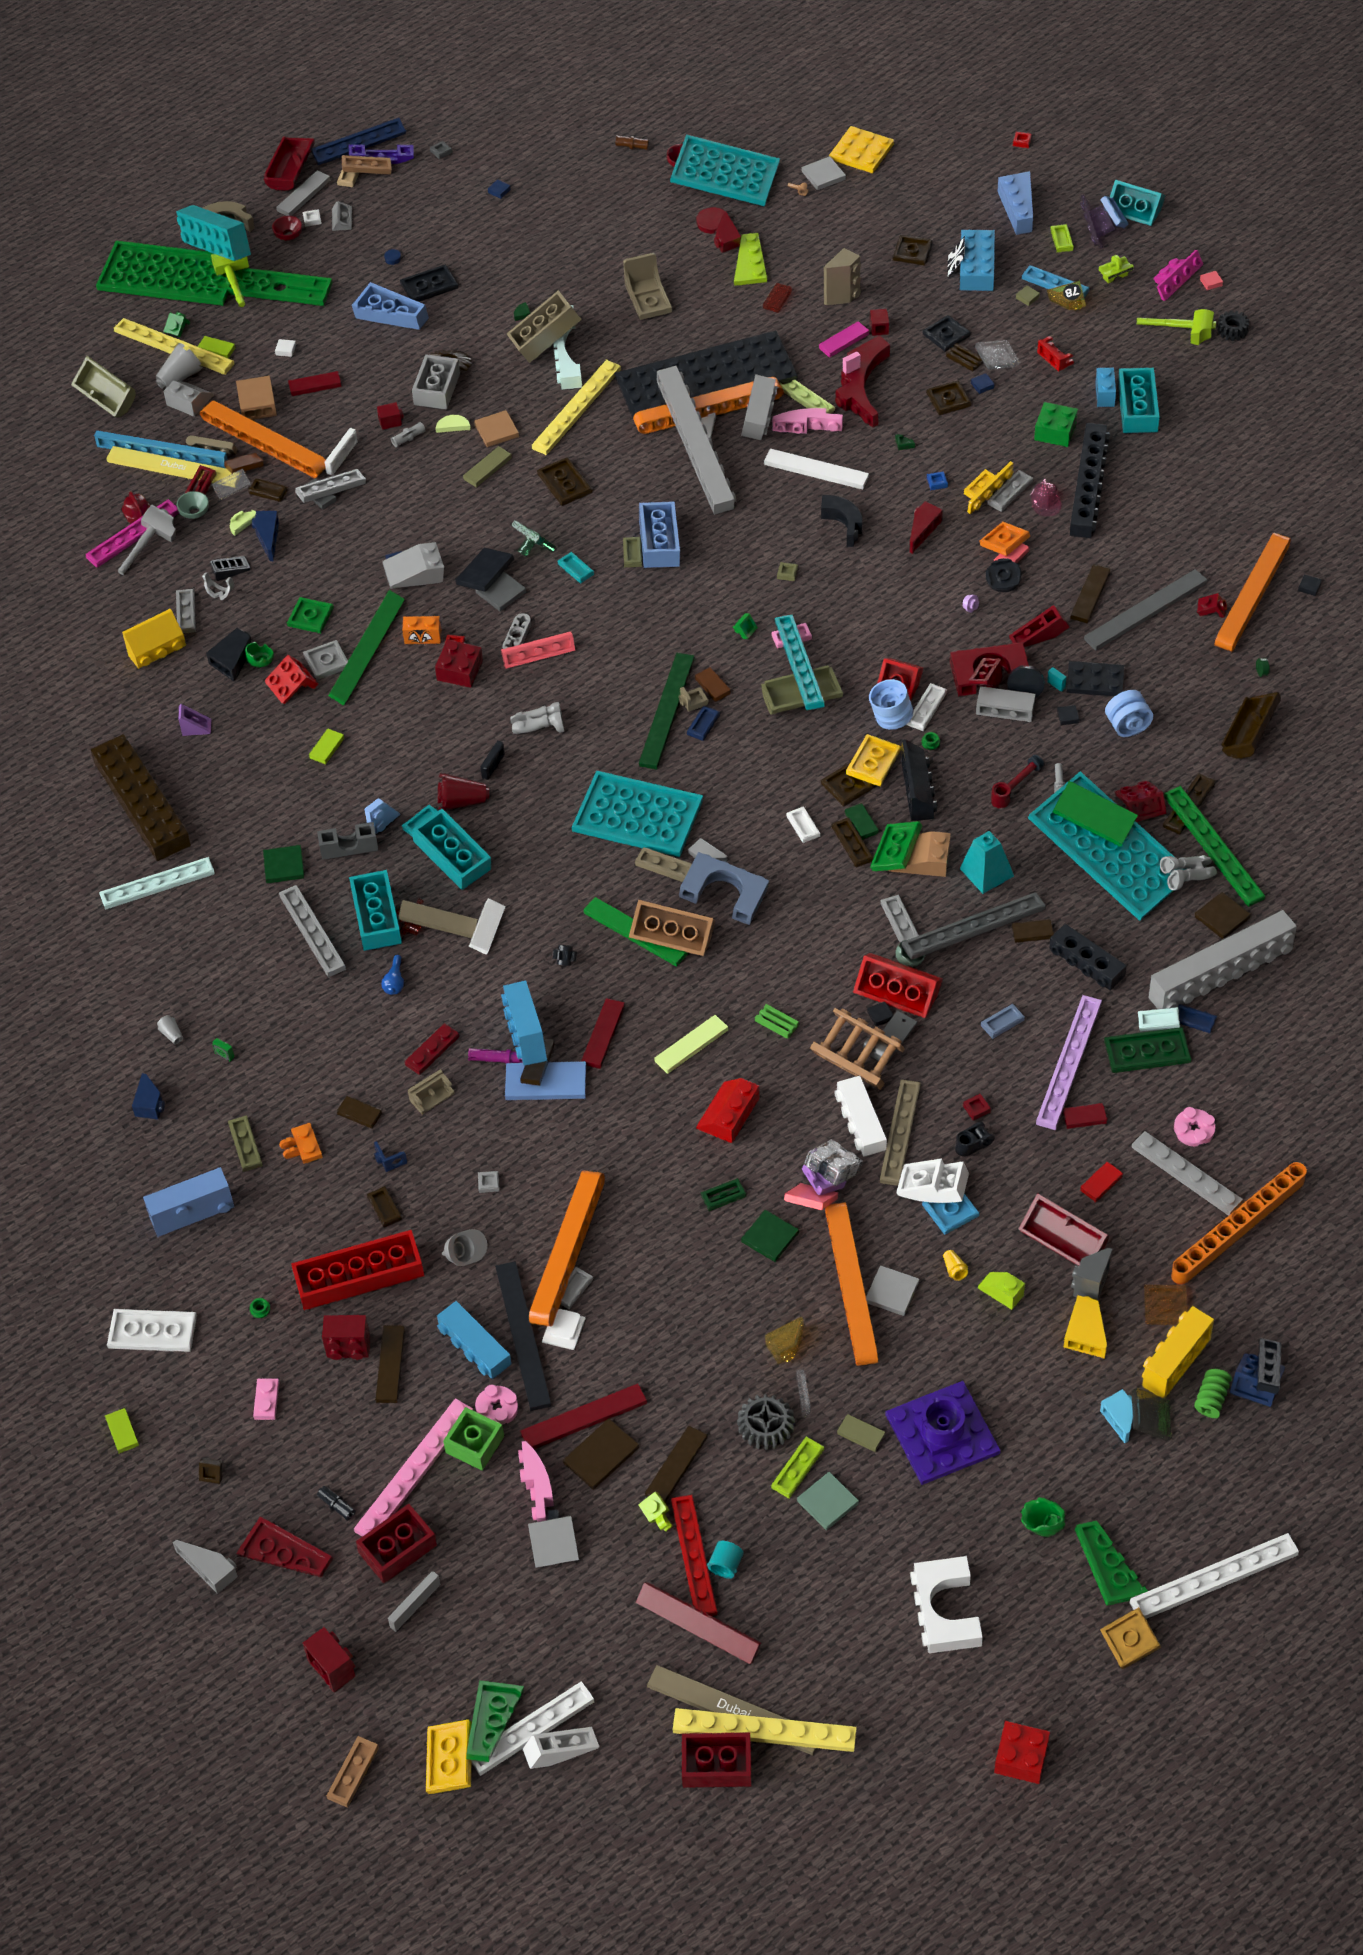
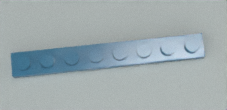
[94,431,228,468]

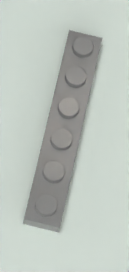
[279,885,346,978]
[1132,1131,1243,1216]

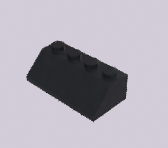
[901,739,937,821]

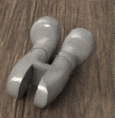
[510,702,564,734]
[1160,855,1217,890]

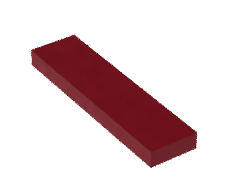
[581,998,625,1069]

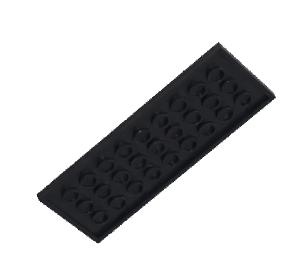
[615,330,798,421]

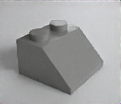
[164,380,214,417]

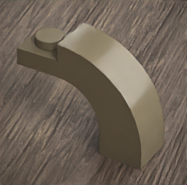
[203,201,254,232]

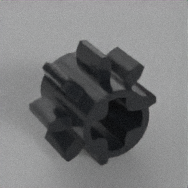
[552,945,577,966]

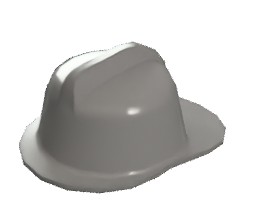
[442,1229,488,1266]

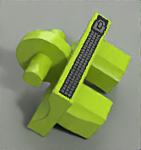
[1099,255,1134,283]

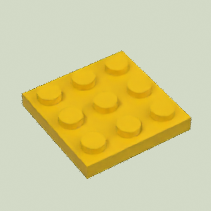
[829,126,894,173]

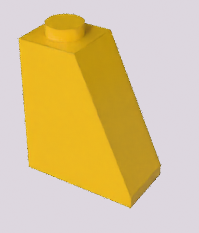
[1064,1295,1107,1358]

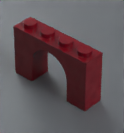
[950,642,1029,696]

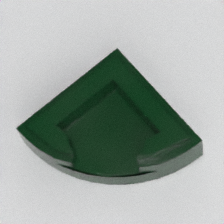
[514,302,531,321]
[895,434,915,450]

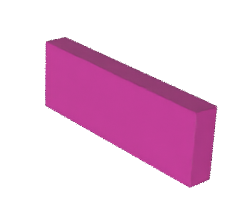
[819,321,869,357]

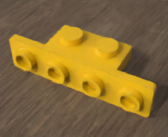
[964,461,1014,514]

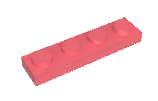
[501,632,576,669]

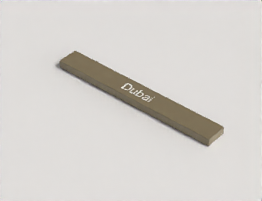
[647,1665,816,1756]

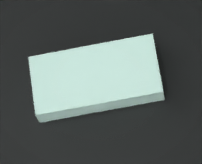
[1138,1007,1180,1031]

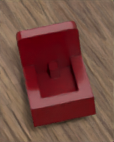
[1197,593,1227,618]

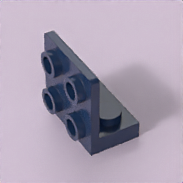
[1230,1353,1285,1407]

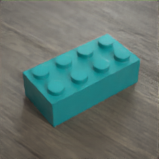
[1118,368,1159,433]
[413,809,491,890]
[349,870,402,951]

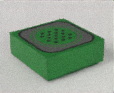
[212,1038,234,1062]

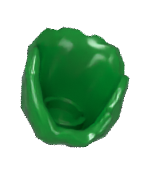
[1021,1497,1065,1537]

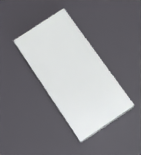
[107,1309,197,1352]

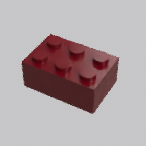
[356,1504,437,1584]
[682,1732,751,1788]

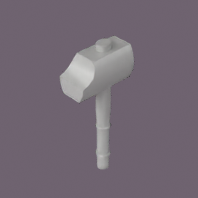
[118,505,176,575]

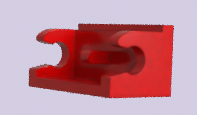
[1037,336,1074,371]

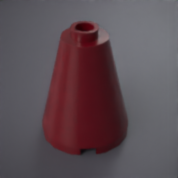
[437,773,489,811]

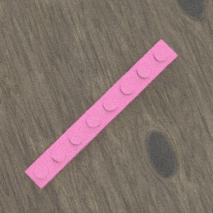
[354,1398,473,1536]

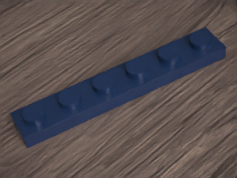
[311,118,406,165]

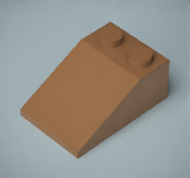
[889,831,950,877]

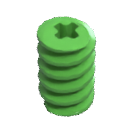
[1194,1369,1232,1418]

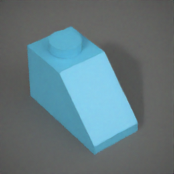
[1100,1389,1136,1443]

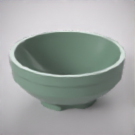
[176,491,209,519]

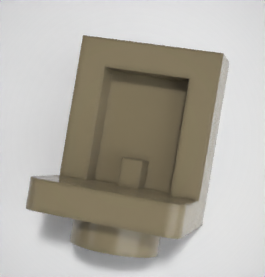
[679,687,708,712]

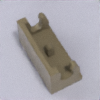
[408,1069,455,1114]

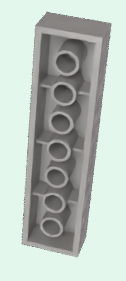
[1149,910,1297,1009]

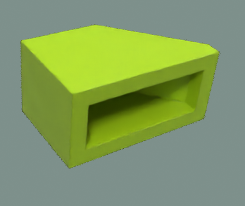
[978,1272,1025,1310]

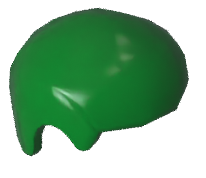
[245,642,274,667]

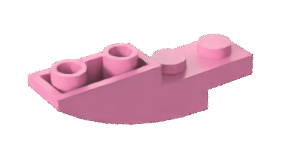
[772,408,843,434]
[518,1441,554,1522]

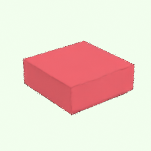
[1200,271,1223,290]

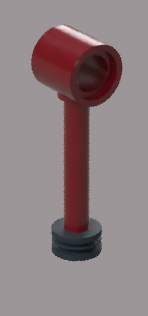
[991,755,1044,808]

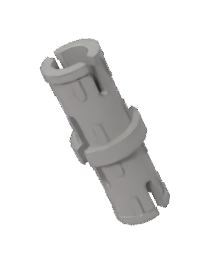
[391,422,426,447]

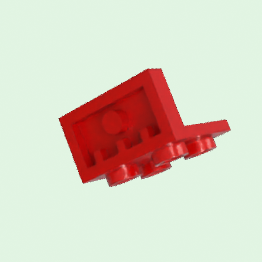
[265,655,318,704]

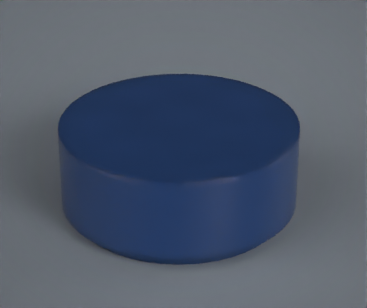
[384,249,401,265]

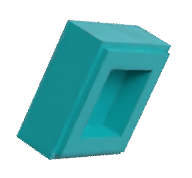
[1047,667,1066,692]

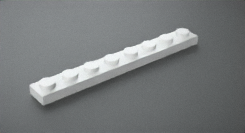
[1130,1533,1299,1619]

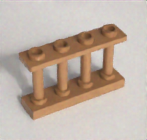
[810,1008,905,1090]

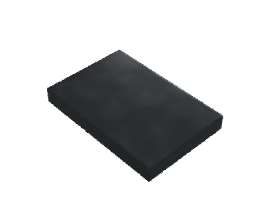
[400,264,459,302]
[455,547,514,592]

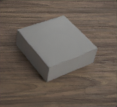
[478,1171,499,1193]

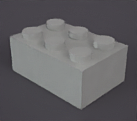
[412,355,460,409]
[741,375,777,440]

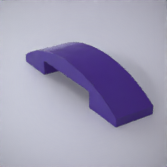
[349,145,414,164]

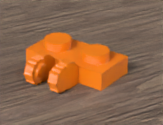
[279,1123,323,1164]

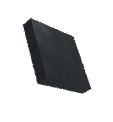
[923,315,971,352]

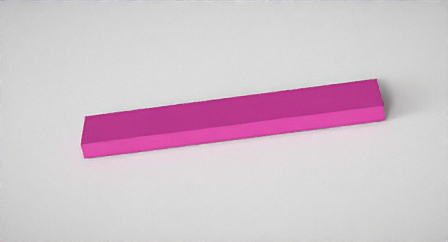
[86,499,179,568]

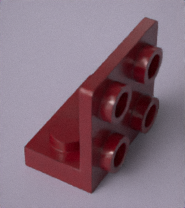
[1115,781,1166,822]

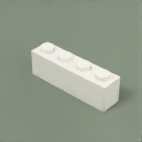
[835,1076,887,1157]

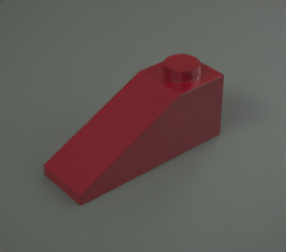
[910,501,943,554]
[1009,605,1070,647]
[969,658,1002,688]

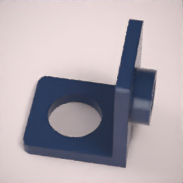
[374,1141,407,1172]

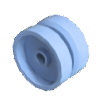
[1105,690,1153,737]

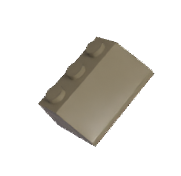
[824,248,861,305]

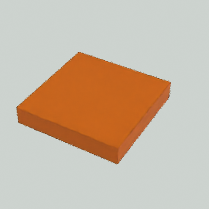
[979,522,1030,556]

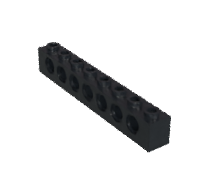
[1070,423,1110,538]

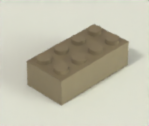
[507,290,582,363]

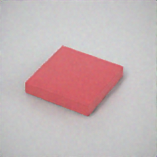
[784,1183,839,1210]

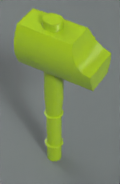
[211,254,249,307]
[1137,309,1216,345]

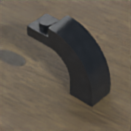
[821,495,862,547]

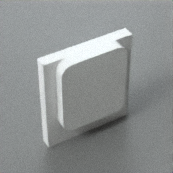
[542,1309,586,1350]

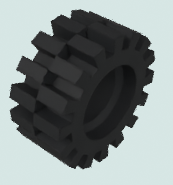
[1217,310,1249,341]

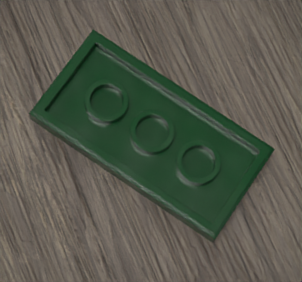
[1104,1027,1191,1073]

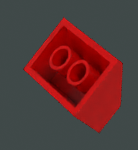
[696,1078,760,1143]

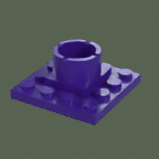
[885,1381,1000,1485]

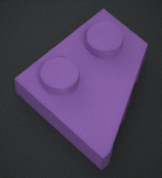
[802,1161,846,1196]

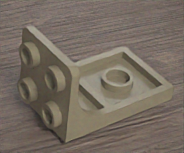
[623,253,672,320]

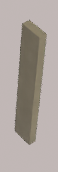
[880,1080,921,1186]

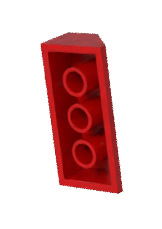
[853,953,943,1018]

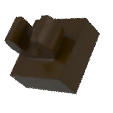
[199,1458,222,1484]

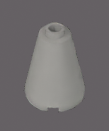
[156,343,203,389]

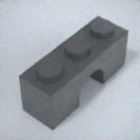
[317,822,378,860]

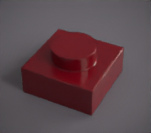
[963,1094,991,1121]

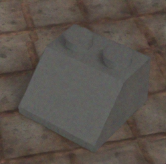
[1071,1248,1112,1300]

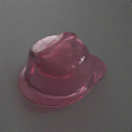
[1031,478,1061,516]

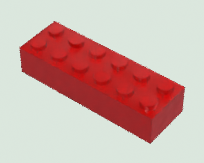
[291,1230,424,1310]

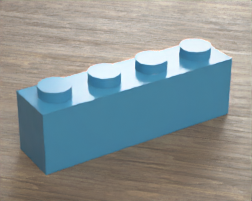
[437,1301,511,1379]

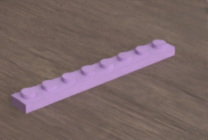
[1036,995,1102,1130]

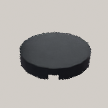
[986,558,1022,592]
[1007,665,1044,698]

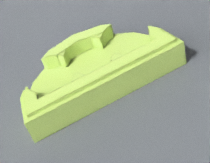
[436,415,470,433]
[230,510,256,536]

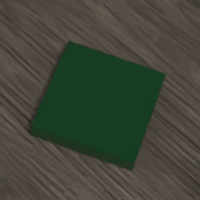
[263,845,304,884]
[741,1210,799,1262]

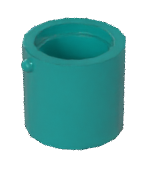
[707,1540,743,1579]

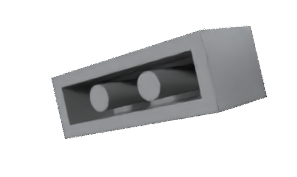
[976,686,1035,722]

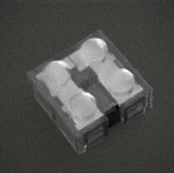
[804,1140,863,1186]

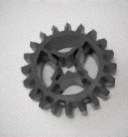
[737,1393,795,1450]

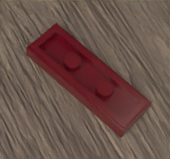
[288,371,342,397]

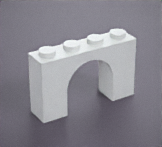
[910,1556,982,1653]

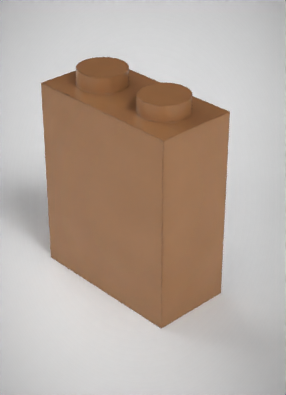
[236,376,277,420]

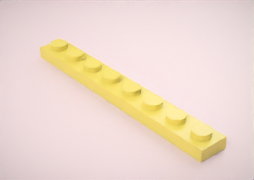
[532,360,621,455]
[673,1708,856,1752]

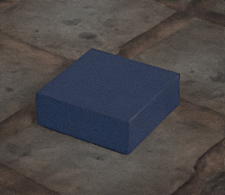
[488,180,511,199]
[971,373,994,394]

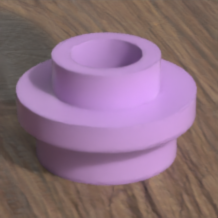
[963,594,979,613]

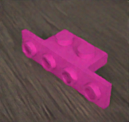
[1154,250,1203,301]

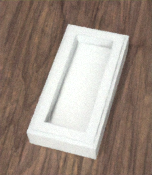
[787,806,820,843]

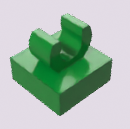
[733,613,758,639]

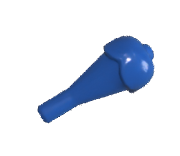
[381,955,404,995]

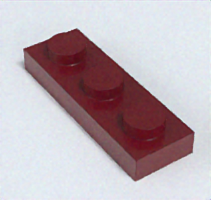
[404,1023,460,1075]

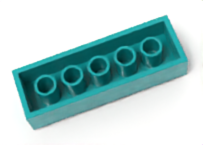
[176,205,251,261]

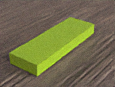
[771,1437,824,1499]

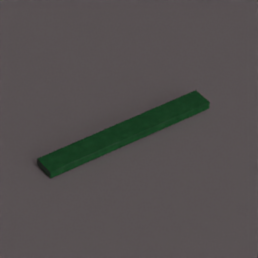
[639,653,694,770]

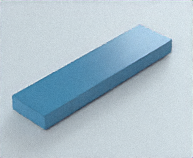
[1022,265,1089,301]

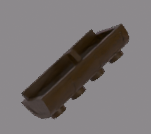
[1221,692,1281,759]

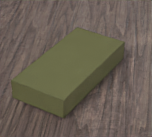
[623,537,642,568]
[837,1414,885,1452]

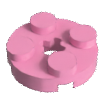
[1174,1107,1215,1146]
[475,1385,518,1424]

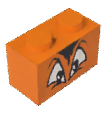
[402,616,441,644]

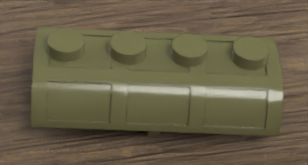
[71,355,136,417]
[761,665,843,715]

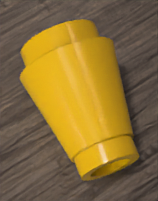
[943,1250,968,1281]

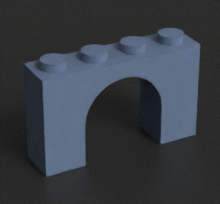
[679,852,769,925]

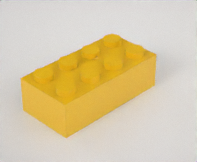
[1142,1306,1214,1400]

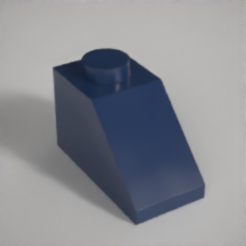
[132,1073,165,1119]

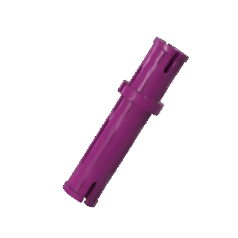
[468,1048,523,1063]

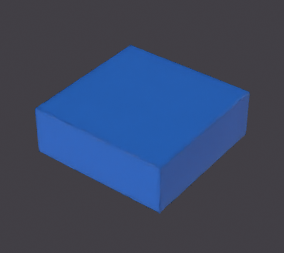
[927,471,948,490]

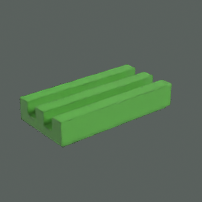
[755,1004,799,1039]

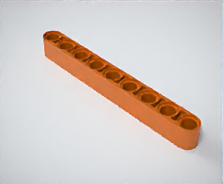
[633,377,784,434]
[200,401,326,478]
[1215,533,1291,652]
[1171,1162,1307,1284]
[529,1170,605,1327]
[825,1202,878,1366]

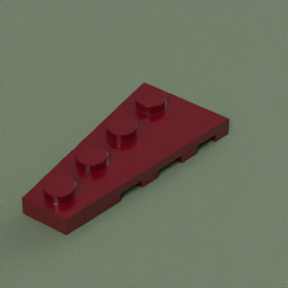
[236,1517,333,1577]

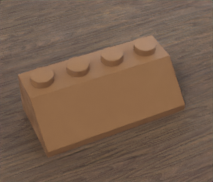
[629,900,715,956]

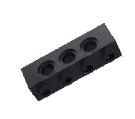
[1049,924,1127,991]

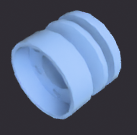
[869,679,914,730]

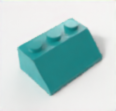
[1105,180,1166,226]

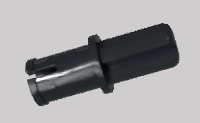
[317,1486,356,1521]

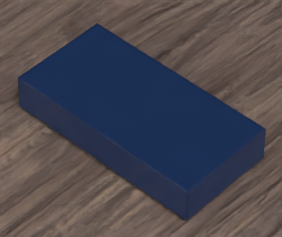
[687,706,720,741]
[1178,1004,1217,1033]

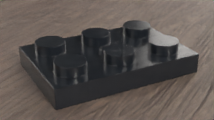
[1066,661,1124,696]

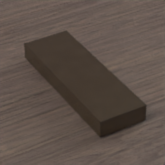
[831,817,873,868]
[520,1039,555,1086]

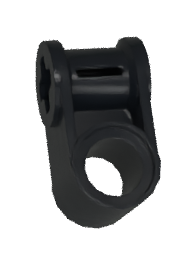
[955,1121,995,1157]

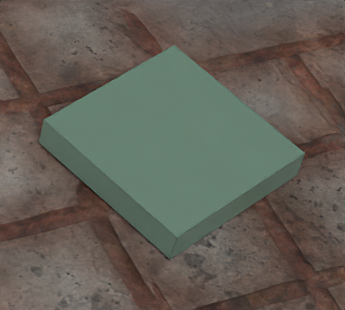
[797,1472,859,1530]

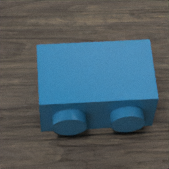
[1095,368,1116,407]

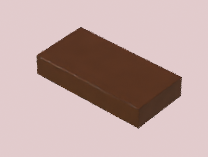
[224,453,263,474]
[695,667,731,702]

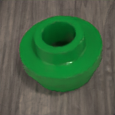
[921,732,940,750]
[250,1298,271,1318]

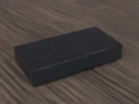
[480,740,505,780]

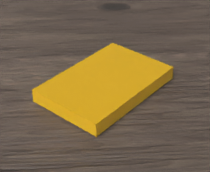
[846,734,901,787]
[426,1719,472,1794]

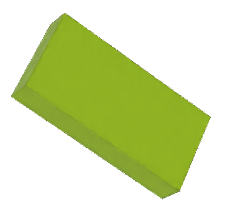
[1050,224,1074,252]
[198,336,235,358]
[309,729,344,764]
[105,1408,139,1453]

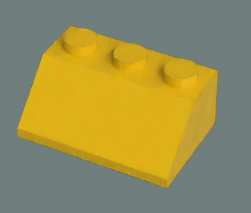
[122,609,186,669]

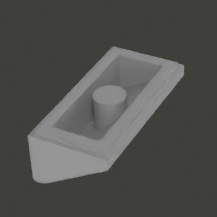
[332,201,352,231]

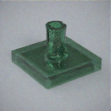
[511,520,556,557]

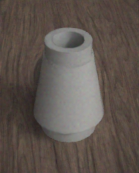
[157,1015,183,1045]

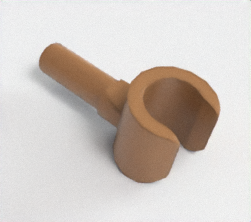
[787,183,808,196]

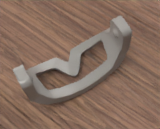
[202,572,234,600]

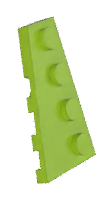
[734,233,767,286]

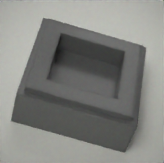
[430,141,453,160]

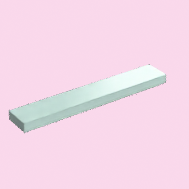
[99,857,215,910]

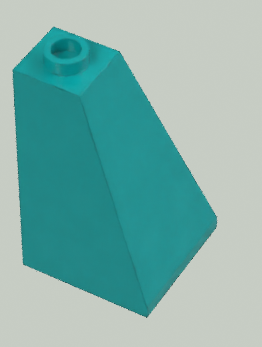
[960,831,1014,894]

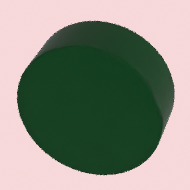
[1256,658,1270,677]

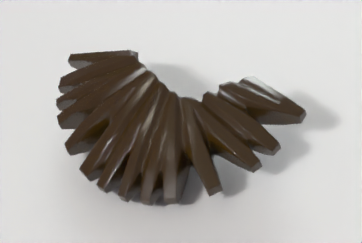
[430,349,472,371]

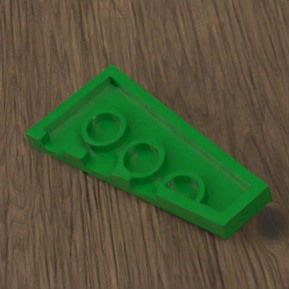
[1075,1520,1148,1606]

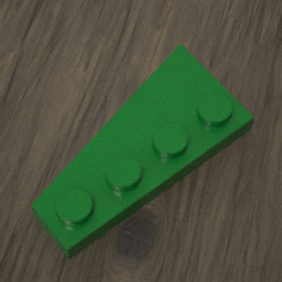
[466,1680,524,1762]

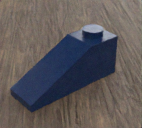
[252,511,279,561]

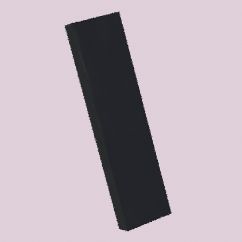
[1256,1338,1281,1394]

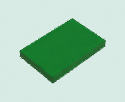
[870,821,922,871]

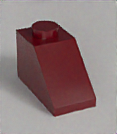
[714,212,741,253]

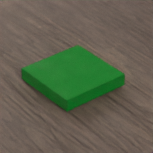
[287,597,334,634]

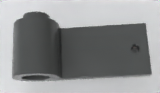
[863,1010,917,1063]

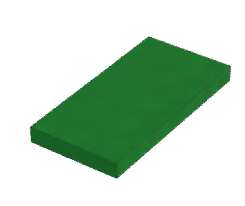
[1052,781,1138,847]

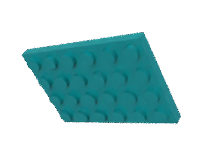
[670,135,780,206]
[572,771,703,857]

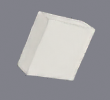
[303,209,321,227]
[275,339,296,357]

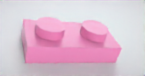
[253,1379,279,1420]

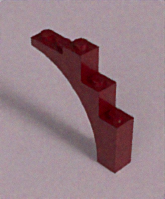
[835,335,890,428]

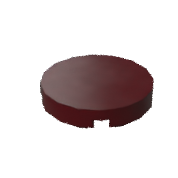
[696,207,726,234]

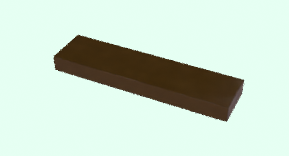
[1070,564,1110,624]
[1163,773,1216,835]
[375,1325,405,1403]
[645,1425,707,1503]

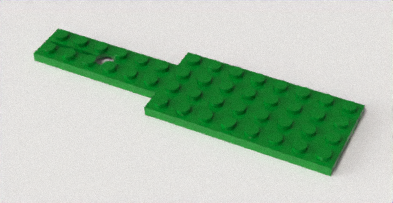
[96,241,333,306]

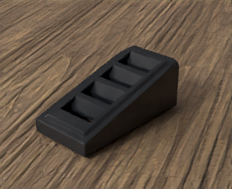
[210,556,250,581]

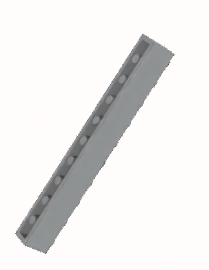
[657,366,736,515]

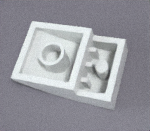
[897,1159,969,1203]

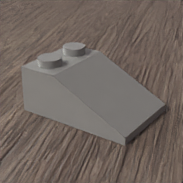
[383,542,444,589]

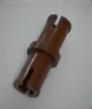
[615,135,649,150]

